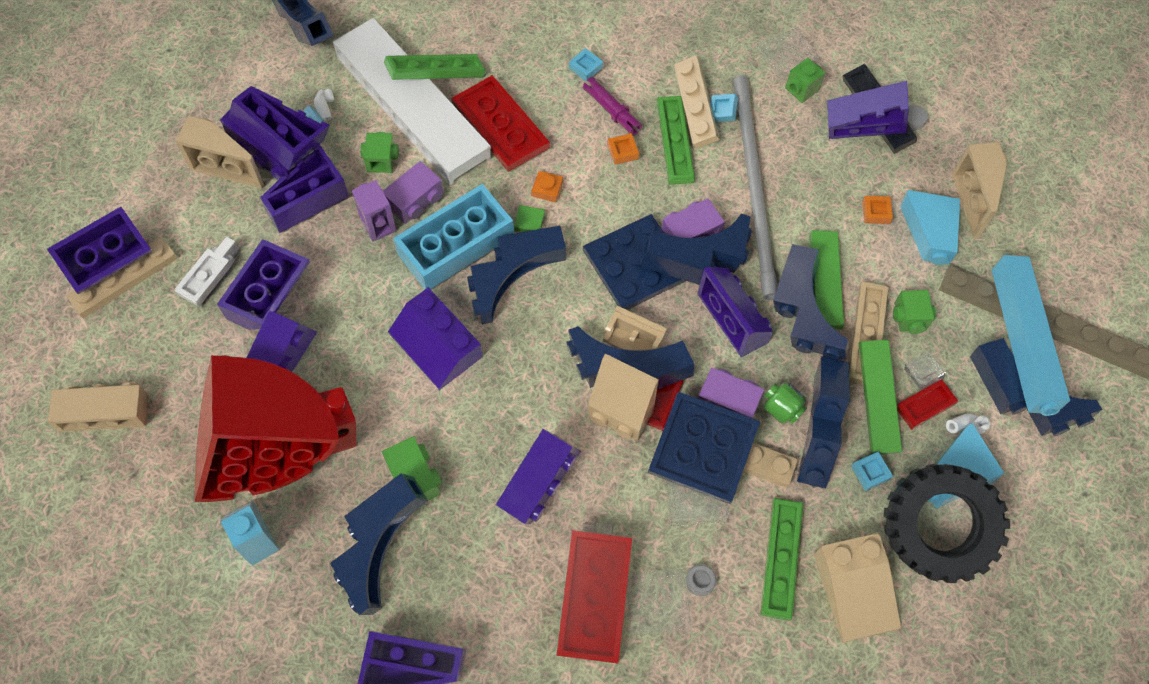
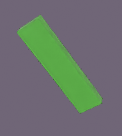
[384,54,485,80]
[657,96,695,185]
[810,230,844,330]
[858,340,902,454]
[760,498,803,621]

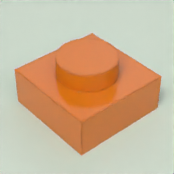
[607,133,639,165]
[531,171,563,203]
[862,196,893,224]

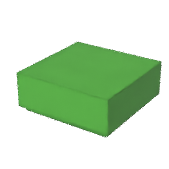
[514,205,545,233]

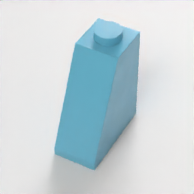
[900,190,960,265]
[928,423,1004,509]
[221,500,279,566]

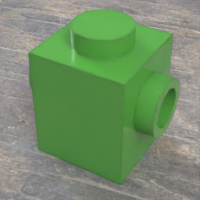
[785,57,825,103]
[361,132,399,173]
[893,290,936,334]

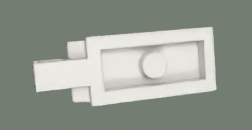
[174,237,239,307]

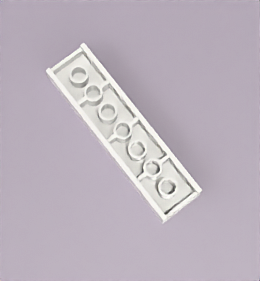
[333,18,491,185]

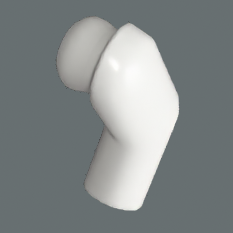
[314,88,334,122]
[946,413,990,434]

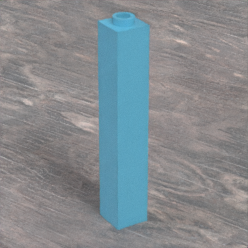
[992,255,1070,416]

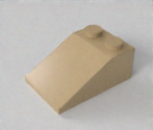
[176,116,264,189]
[952,142,1007,239]
[588,354,658,441]
[814,533,901,643]

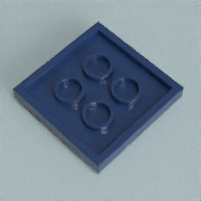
[583,214,686,310]
[648,392,760,504]

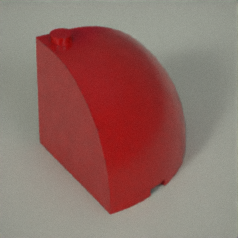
[194,355,339,502]

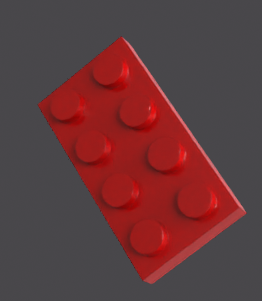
[451,75,550,172]
[556,530,632,664]

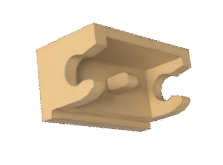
[603,306,667,350]

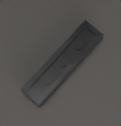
[843,63,917,154]

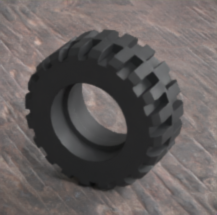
[883,464,1010,583]

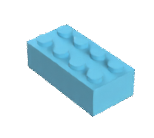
[393,184,514,289]

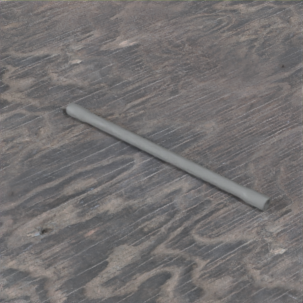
[733,75,778,300]

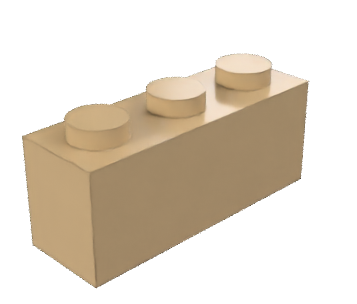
[47,382,149,432]

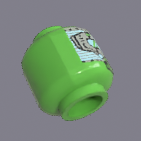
[764,382,807,424]

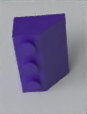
[47,207,152,294]
[217,239,310,330]
[697,267,773,358]
[388,287,483,391]

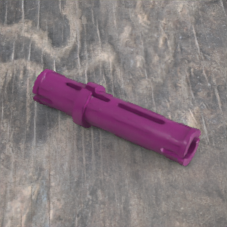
[583,77,643,136]

